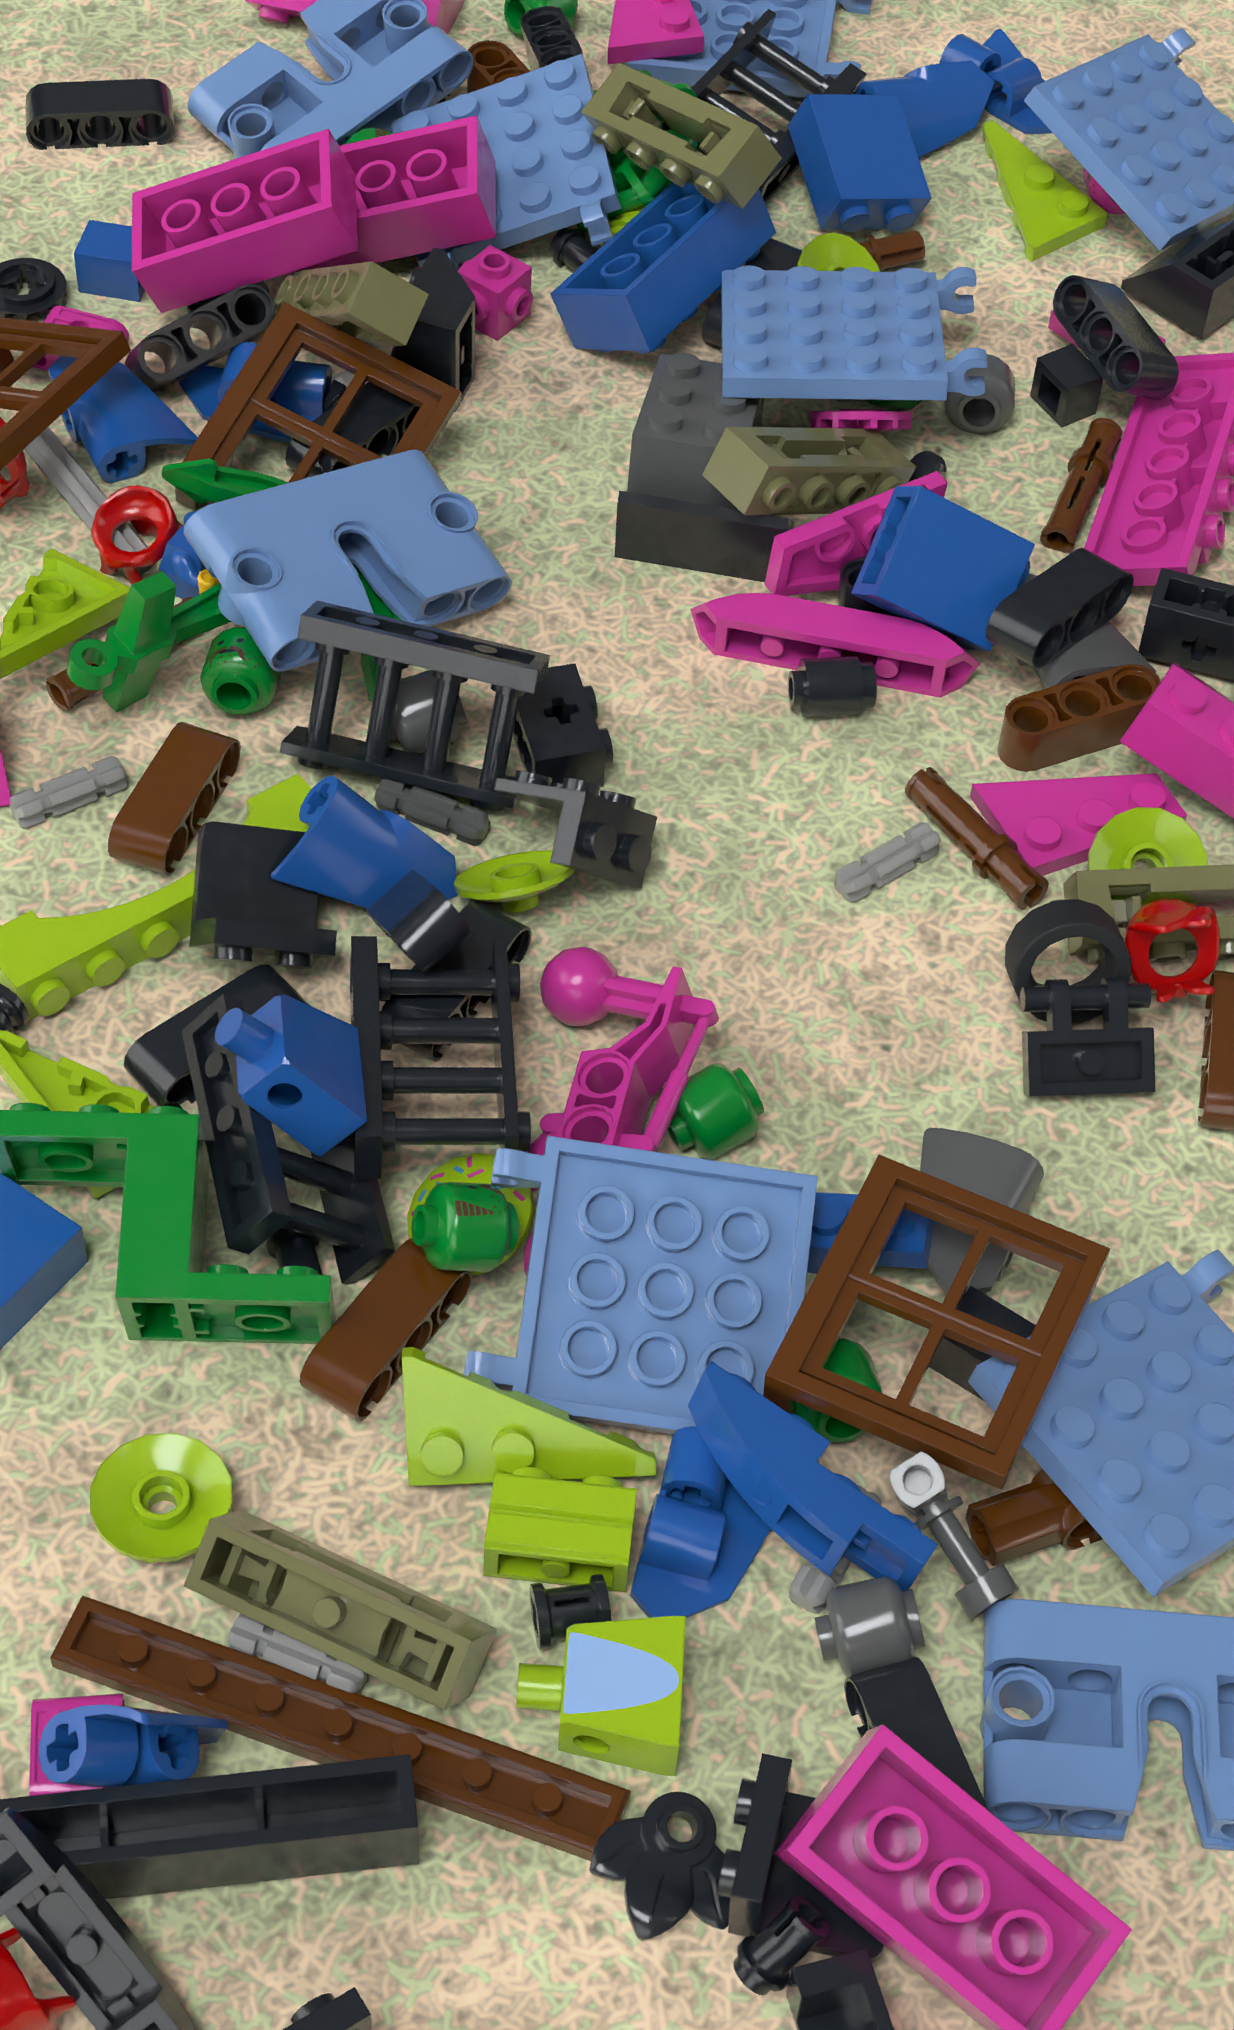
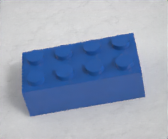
[550,182,776,354]

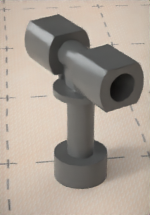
[890,1451,1019,1620]

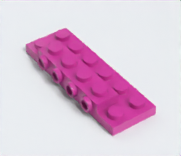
[1084,353,1234,586]

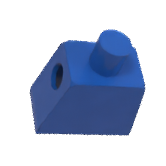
[215,994,367,1157]

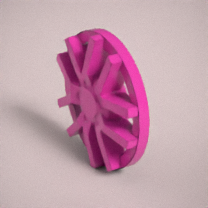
[809,408,913,431]

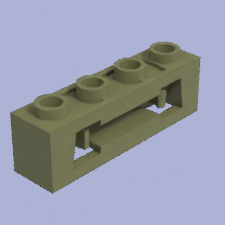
[581,63,782,209]
[275,261,429,347]
[702,426,916,515]
[1063,864,1234,965]
[184,1510,497,1710]

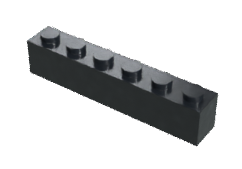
[0,1754,419,1899]

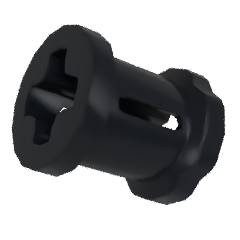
[530,1574,612,1650]

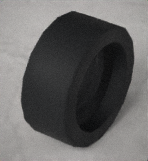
[1005,899,1132,1024]

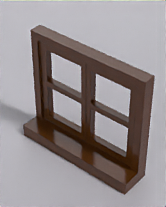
[175,302,461,511]
[0,317,131,471]
[763,1154,1110,1490]

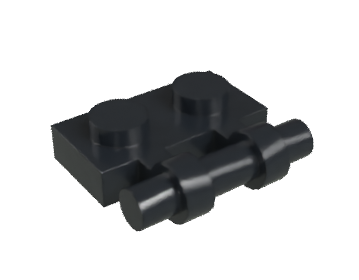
[1020,977,1155,1096]

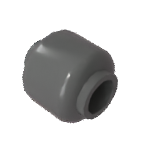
[945,354,1015,434]
[390,670,468,754]
[814,1576,926,1677]

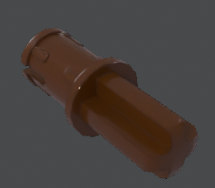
[859,230,925,272]

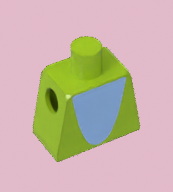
[516,1616,686,1776]

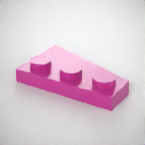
[607,0,704,65]
[764,471,948,596]
[970,773,1187,876]

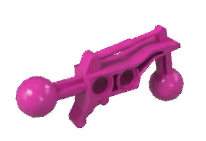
[524,947,719,1276]

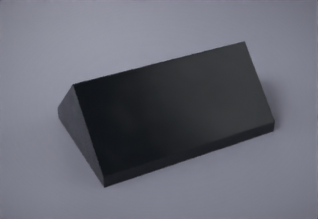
[614,490,795,582]

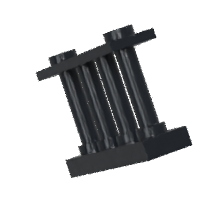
[662,9,867,203]
[280,600,550,811]
[350,936,531,1179]
[182,993,395,1285]

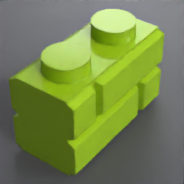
[483,1467,637,1592]

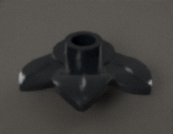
[589,1792,730,1941]

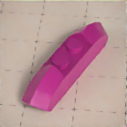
[690,593,980,698]

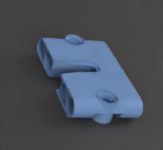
[188,0,474,159]
[183,449,512,672]
[979,1599,1234,1851]

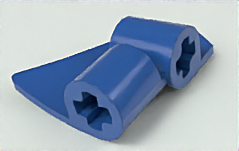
[939,29,1052,134]
[855,60,995,159]
[179,342,332,443]
[48,356,198,483]
[271,775,457,909]
[630,1426,771,1618]
[39,1704,228,1788]

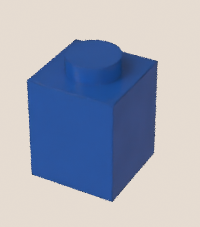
[74,220,145,302]

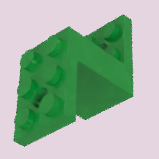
[0,1103,336,1344]

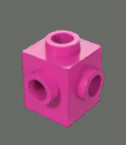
[458,245,533,341]

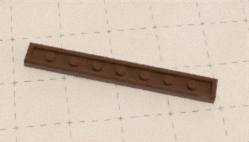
[50,1595,631,1861]

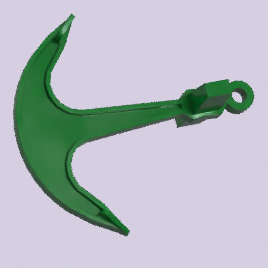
[66,458,401,712]

